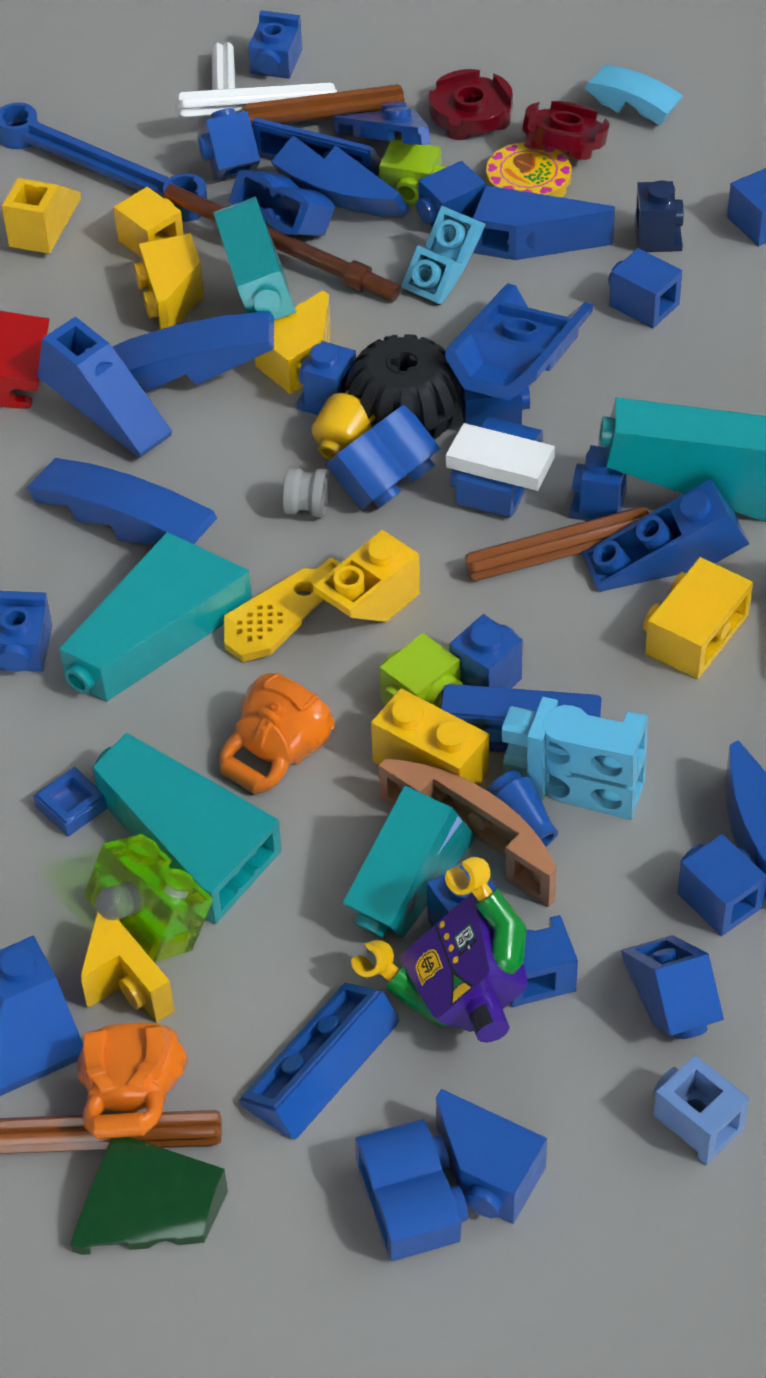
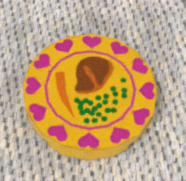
[486,142,572,198]

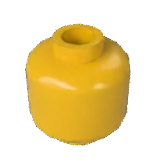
[311,390,375,461]

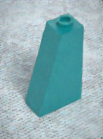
[599,397,766,521]
[59,532,252,702]
[93,732,282,925]

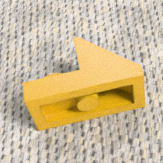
[81,906,175,1023]

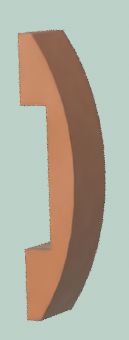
[379,759,556,907]

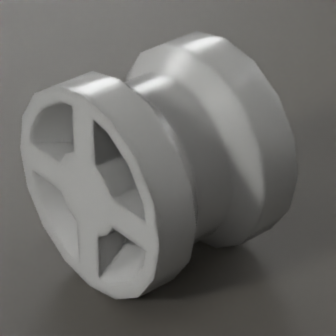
[283,466,330,517]

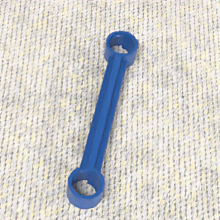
[0,103,207,222]

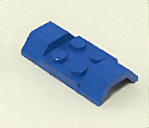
[445,283,593,401]

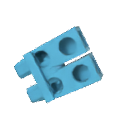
[502,697,648,820]

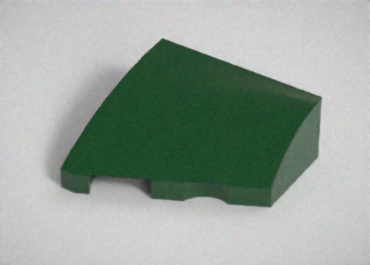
[70,1137,228,1255]

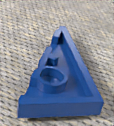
[333,102,430,145]

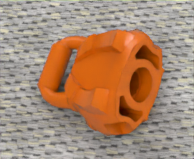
[219,673,335,794]
[77,1022,188,1139]

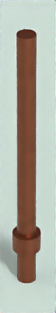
[164,183,401,302]

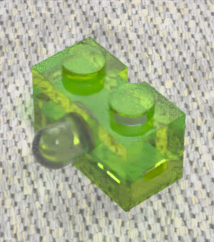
[83,833,213,962]

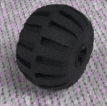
[345,334,463,440]

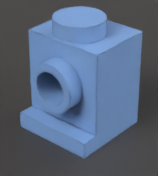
[653,1055,750,1165]

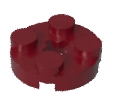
[429,69,513,140]
[522,101,610,160]

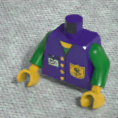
[351,857,528,1043]

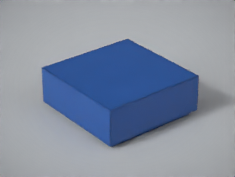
[33,767,107,837]

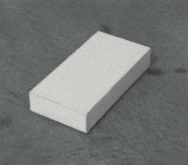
[446,423,555,491]

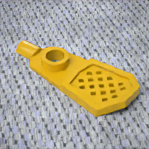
[224,557,340,663]

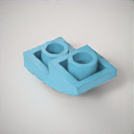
[584,65,683,126]
[401,206,485,304]

